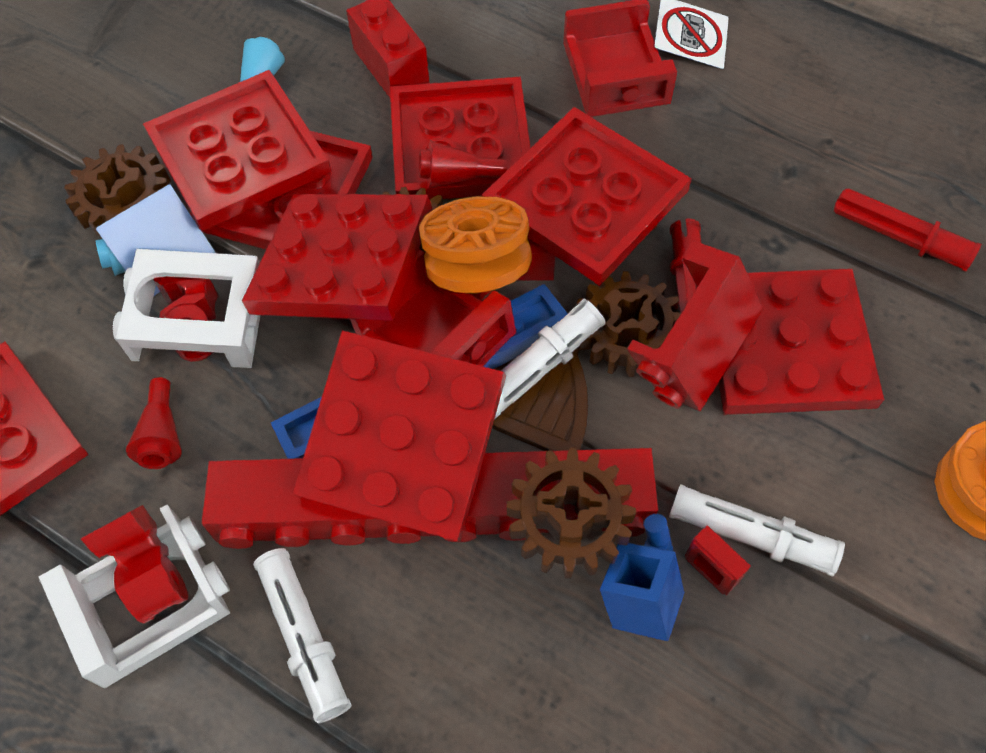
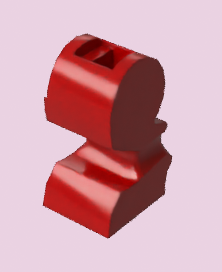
[153,276,219,362]
[81,505,188,624]

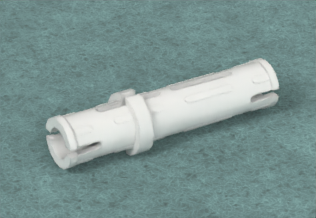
[495,298,606,418]
[669,484,845,577]
[253,548,352,723]

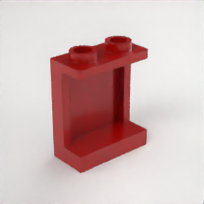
[563,0,677,117]
[627,241,763,412]
[350,249,516,366]

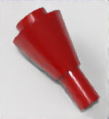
[418,140,507,188]
[126,377,182,469]

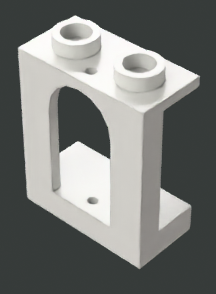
[113,249,260,368]
[39,504,230,689]

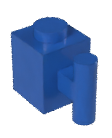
[600,514,685,641]

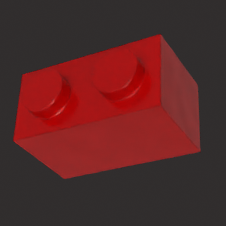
[346,0,430,98]

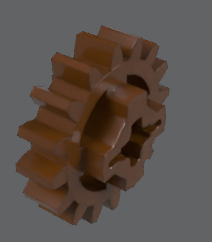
[64,144,171,236]
[576,271,681,377]
[507,447,636,579]

